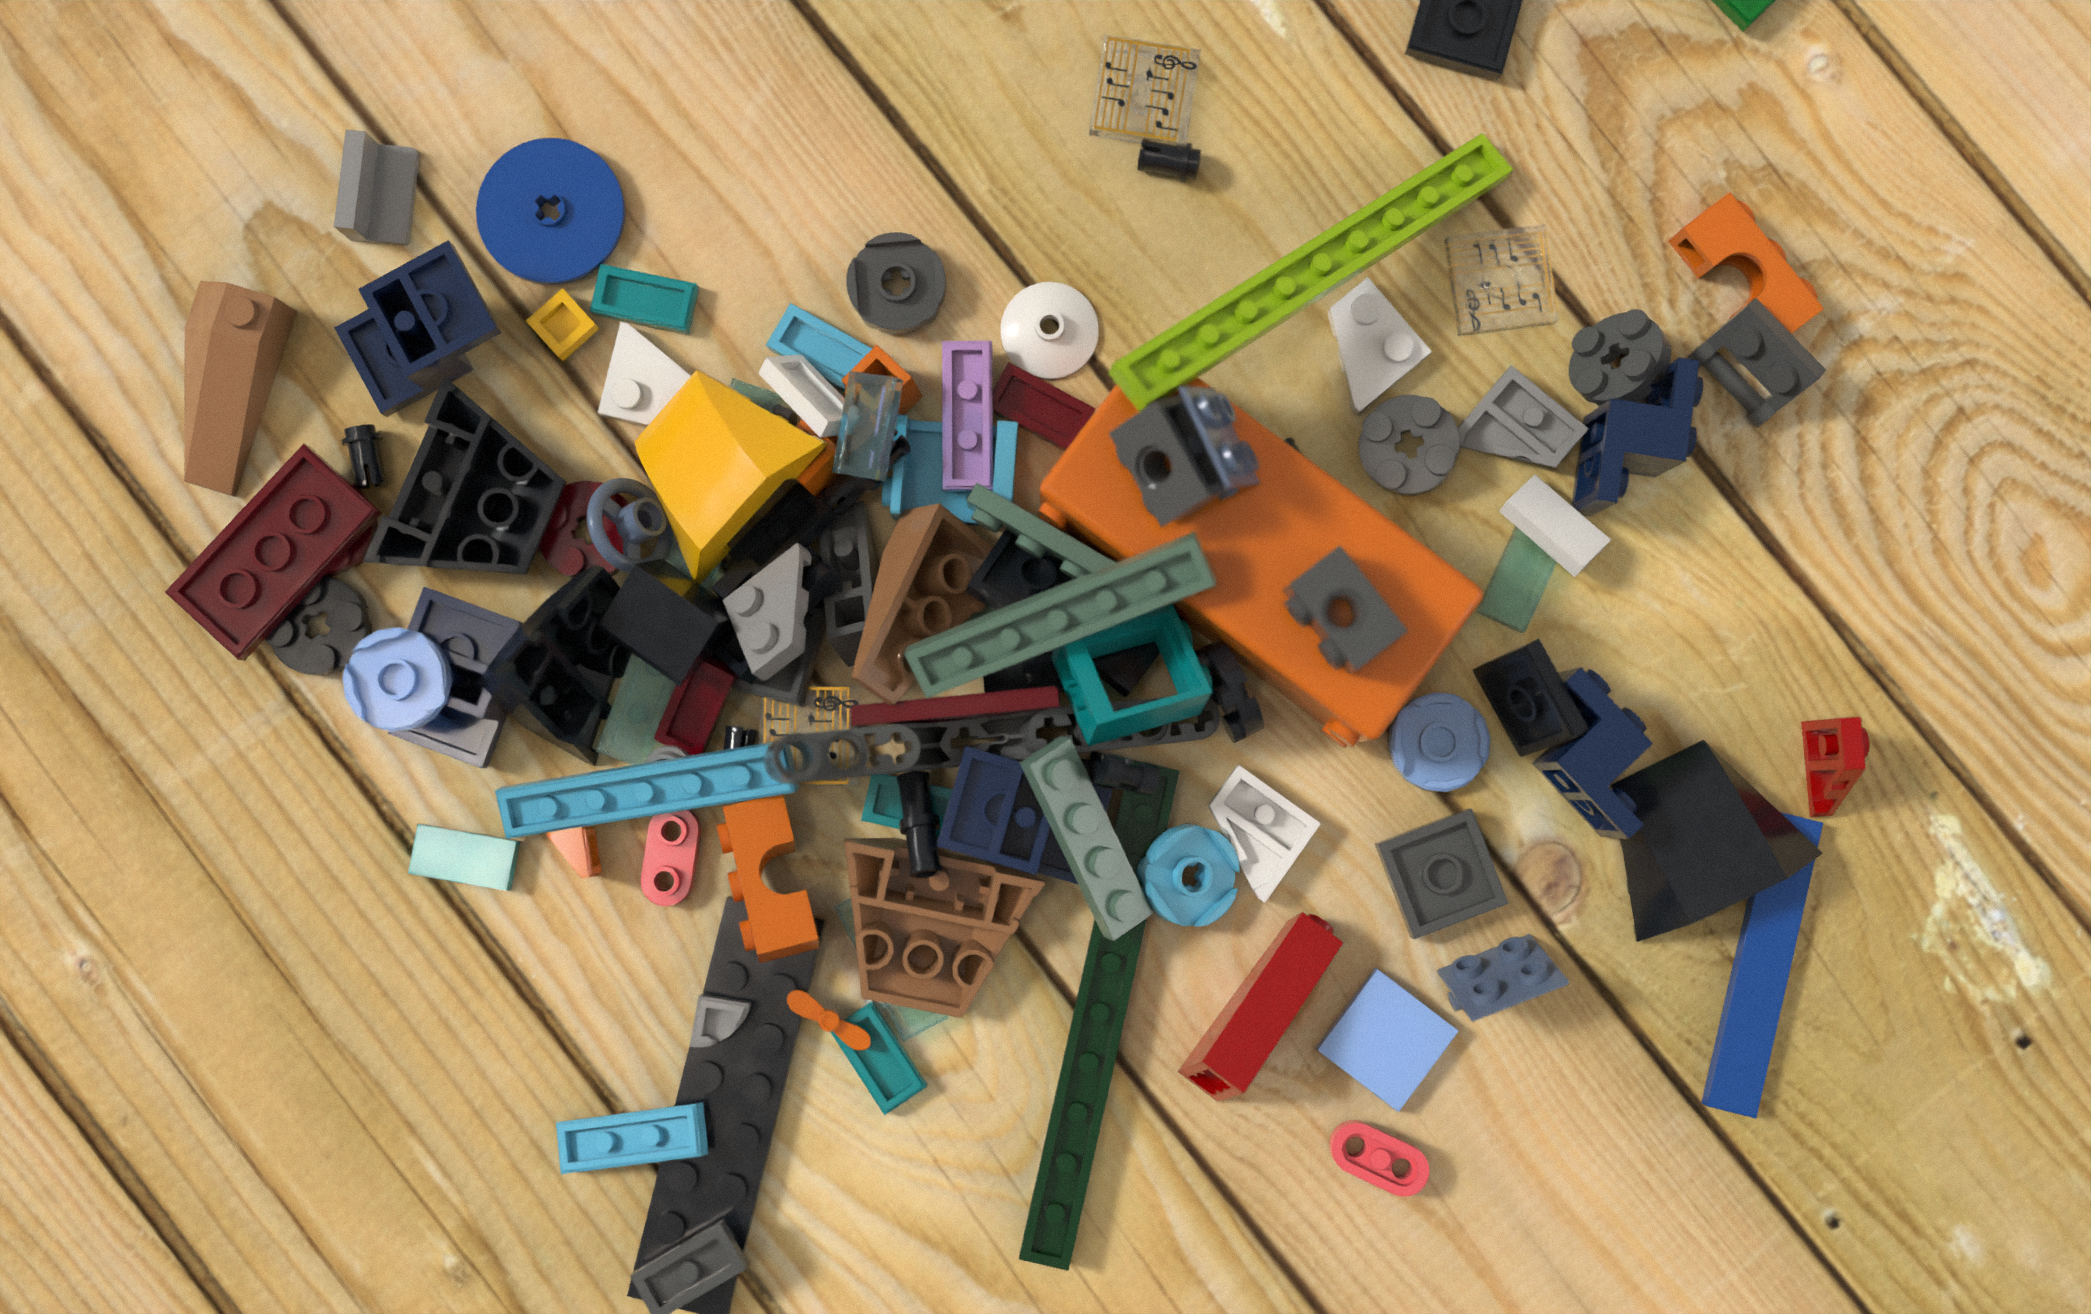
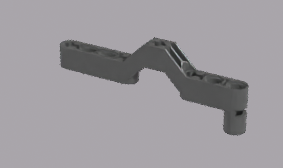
[764,697,1220,784]

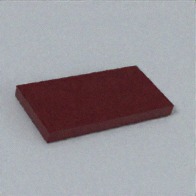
[165,444,382,661]
[850,686,1061,728]

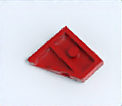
[1801,716,1870,817]

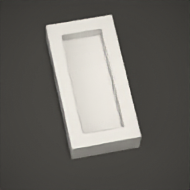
[758,354,863,438]
[1499,475,1611,577]

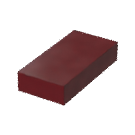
[993,362,1095,451]
[653,655,738,755]

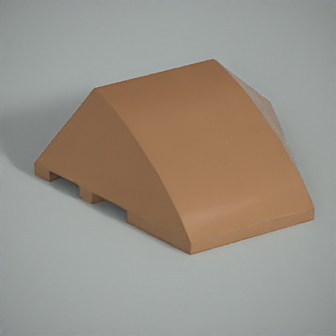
[844,838,1045,1018]

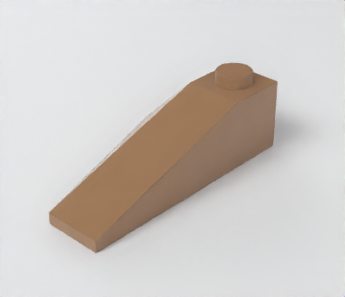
[184,281,297,497]
[851,503,993,705]

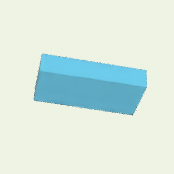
[766,303,872,392]

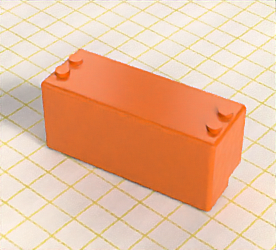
[1038,377,1484,748]

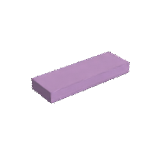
[942,341,993,492]

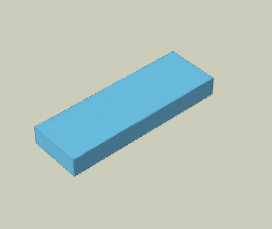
[556,1102,709,1174]

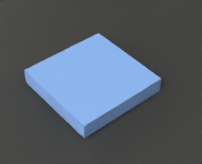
[1315,968,1459,1112]

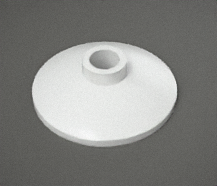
[1001,282,1099,380]

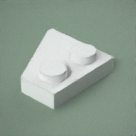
[1208,765,1321,903]

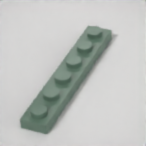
[904,532,1216,698]

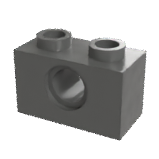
[1109,394,1232,527]
[1283,545,1408,674]

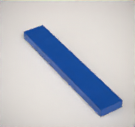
[1701,812,1823,1119]

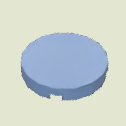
[342,627,452,732]
[1388,692,1490,792]

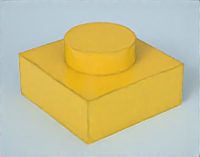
[526,288,600,361]

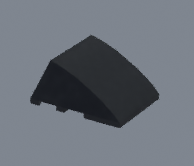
[363,376,567,574]
[478,565,633,766]
[1611,740,1823,942]

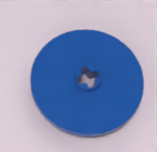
[476,138,625,285]

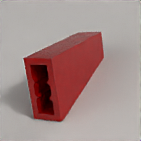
[1178,912,1344,1102]

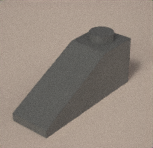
[819,501,880,667]

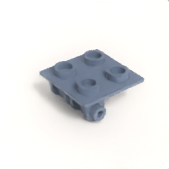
[1179,386,1260,500]
[1437,934,1569,1022]

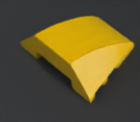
[634,370,828,584]

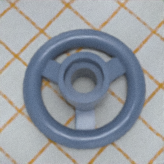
[587,478,673,573]

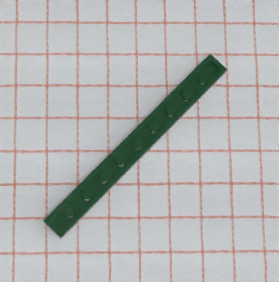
[1019,760,1180,1271]

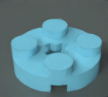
[1137,823,1240,927]

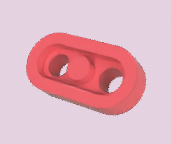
[641,809,702,906]
[1329,1120,1429,1197]

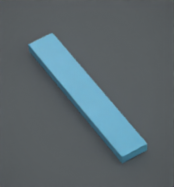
[495,742,799,839]

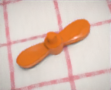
[787,989,871,1050]

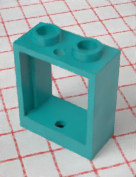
[1051,604,1212,746]

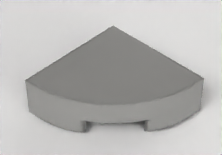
[690,994,752,1047]

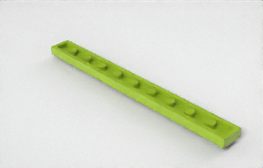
[1108,133,1514,412]

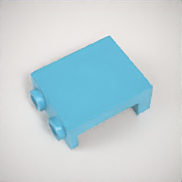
[882,414,1018,528]

